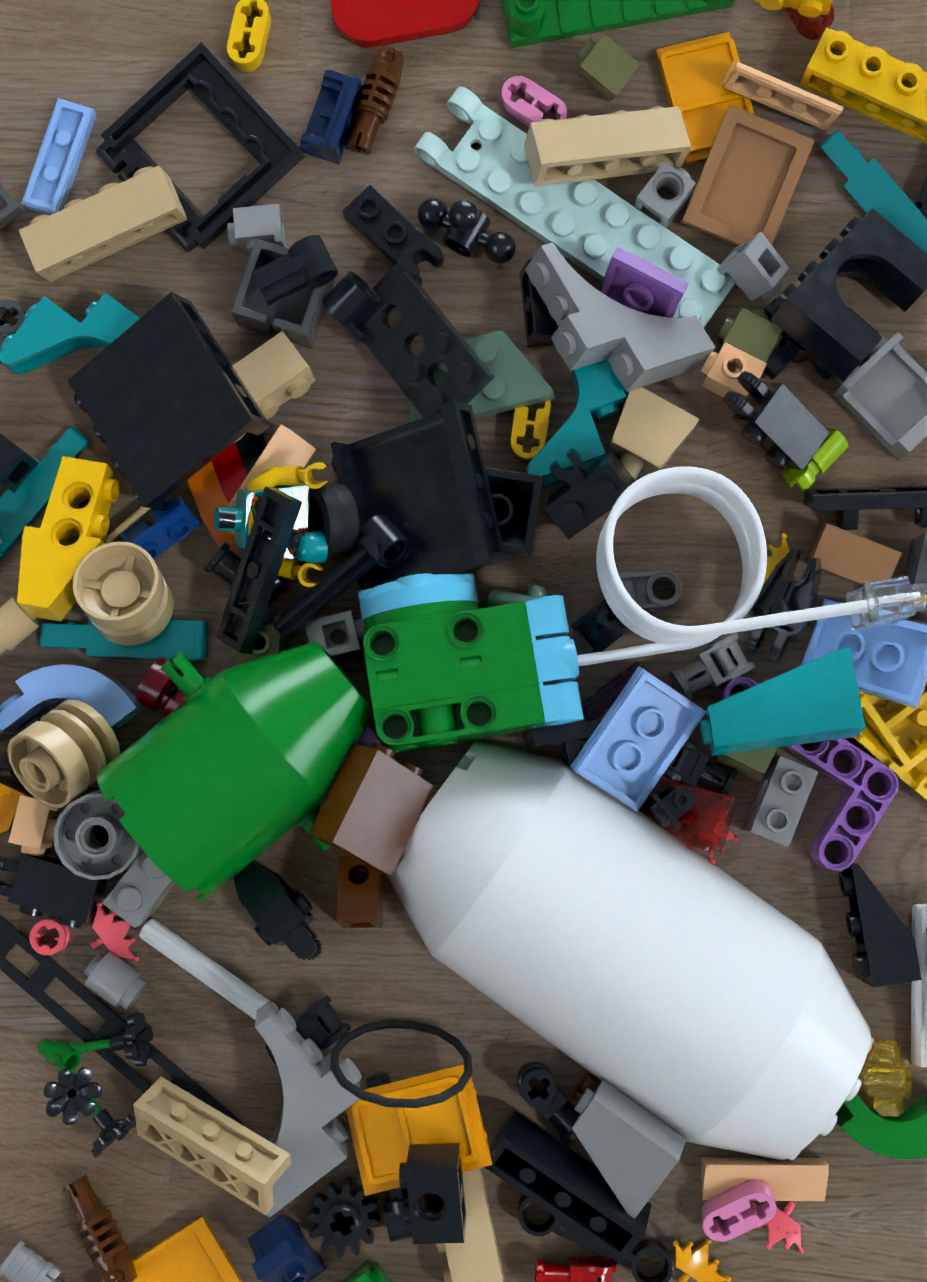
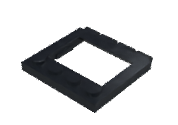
[96,42,305,252]

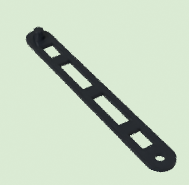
[0,916,244,1126]

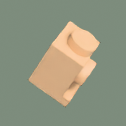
[8,794,68,857]

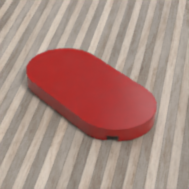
[331,0,481,48]

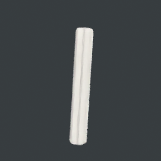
[911,904,927,1068]
[139,919,278,1020]

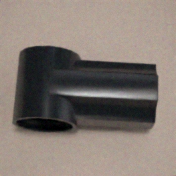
[251,235,338,306]

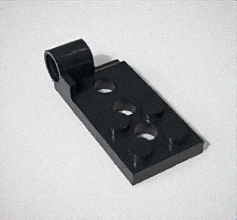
[322,261,495,418]

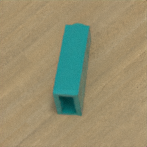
[699,647,866,756]

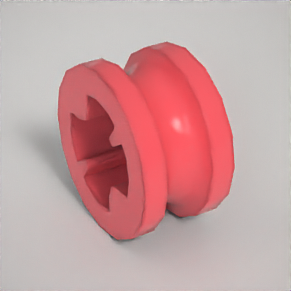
[30,918,71,955]

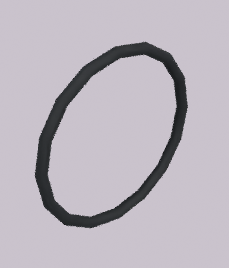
[330,1020,473,1108]

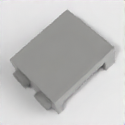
[833,332,927,461]

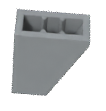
[572,1079,686,1219]

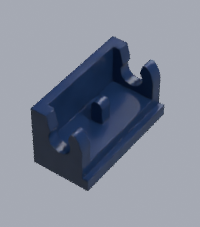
[299,70,362,165]

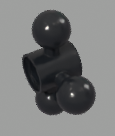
[417,198,516,264]

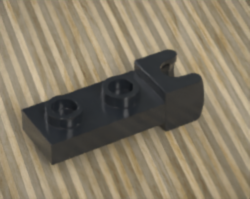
[343,185,444,285]

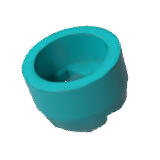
[294,531,328,564]

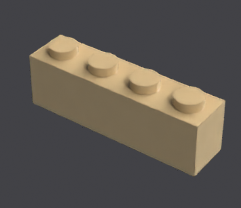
[524,106,691,187]
[19,165,188,282]
[233,331,316,443]
[431,1168,505,1282]

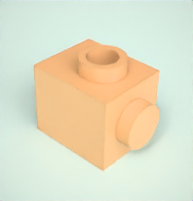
[700,342,767,399]

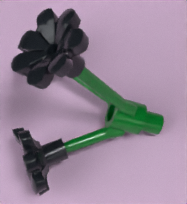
[38,1012,153,1158]

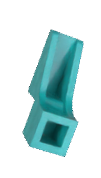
[0,293,140,375]
[527,360,626,489]

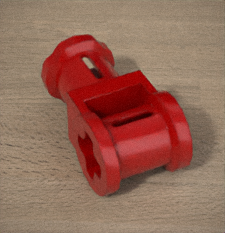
[534,1256,617,1282]

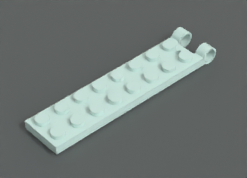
[413,86,736,328]

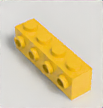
[799,27,927,143]

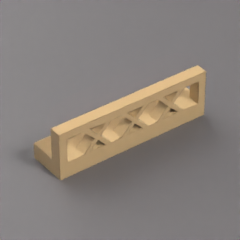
[133,1077,291,1215]

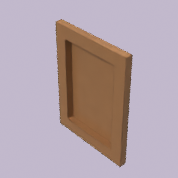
[681,104,815,246]

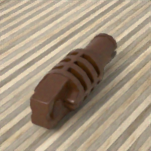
[347,46,404,155]
[62,1175,137,1282]

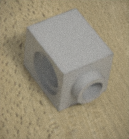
[634,161,696,229]

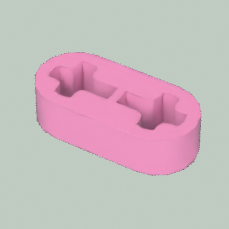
[501,76,567,127]
[701,1180,776,1242]

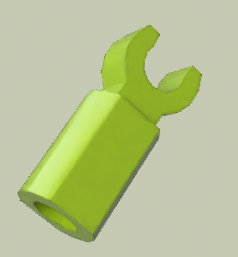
[782,427,848,491]

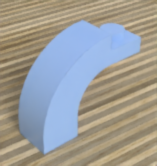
[0,664,145,733]

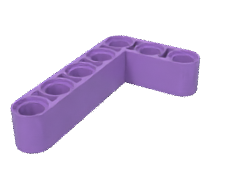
[719,677,899,871]

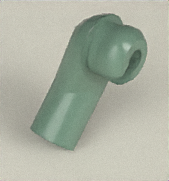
[488,584,548,607]

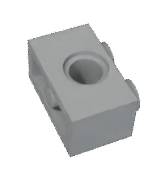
[742,756,818,847]

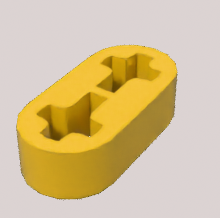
[227,0,271,72]
[510,400,551,463]

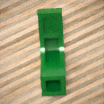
[836,1093,927,1159]

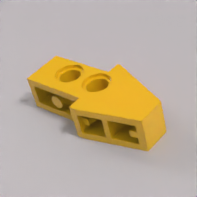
[17,456,120,621]

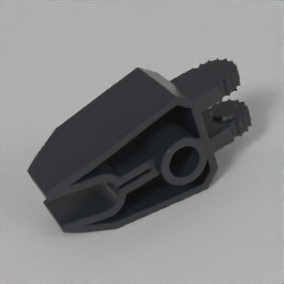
[746,549,821,663]
[233,862,323,960]

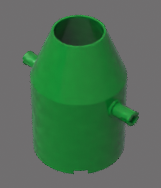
[97,641,373,901]

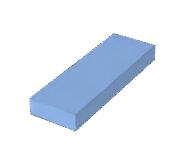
[21,98,97,215]

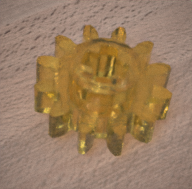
[863,1040,912,1117]

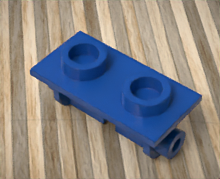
[117,496,201,560]

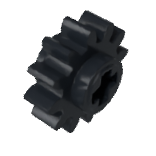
[307,1178,381,1259]

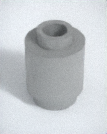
[83,952,147,1010]

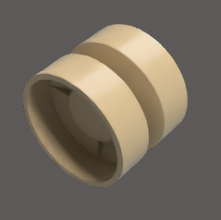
[73,542,174,646]

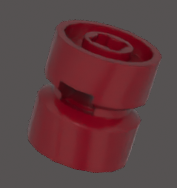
[135,656,185,718]

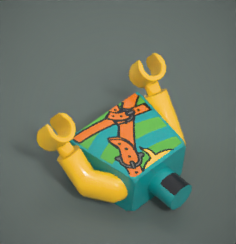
[214,462,328,587]

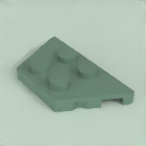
[407,330,555,424]

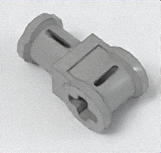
[669,632,755,700]

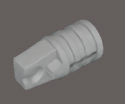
[0,1240,62,1282]

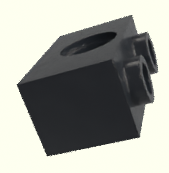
[399,1143,467,1244]

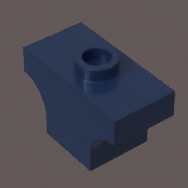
[247,1214,326,1282]

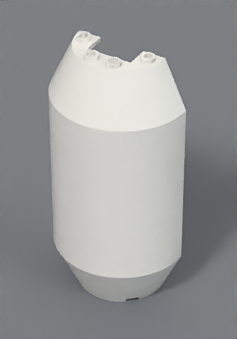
[386,741,874,1161]

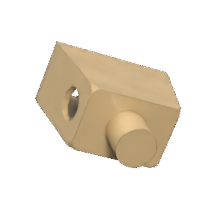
[609,387,699,480]

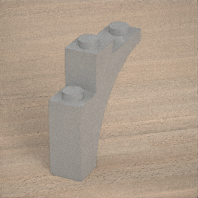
[525,243,716,392]
[253,1000,362,1218]

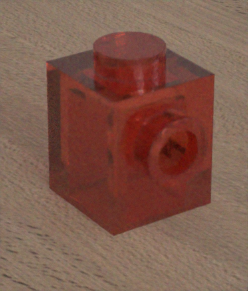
[677,786,736,855]

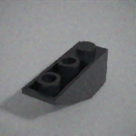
[839,862,922,987]

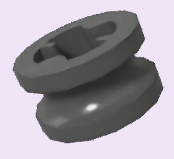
[0,299,27,337]

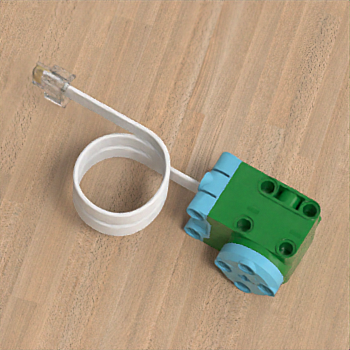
[358,467,927,753]

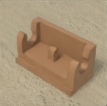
[807,523,902,593]

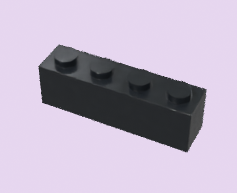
[485,1111,652,1263]

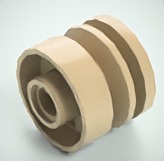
[7,699,120,808]

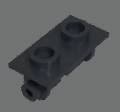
[645,787,694,830]

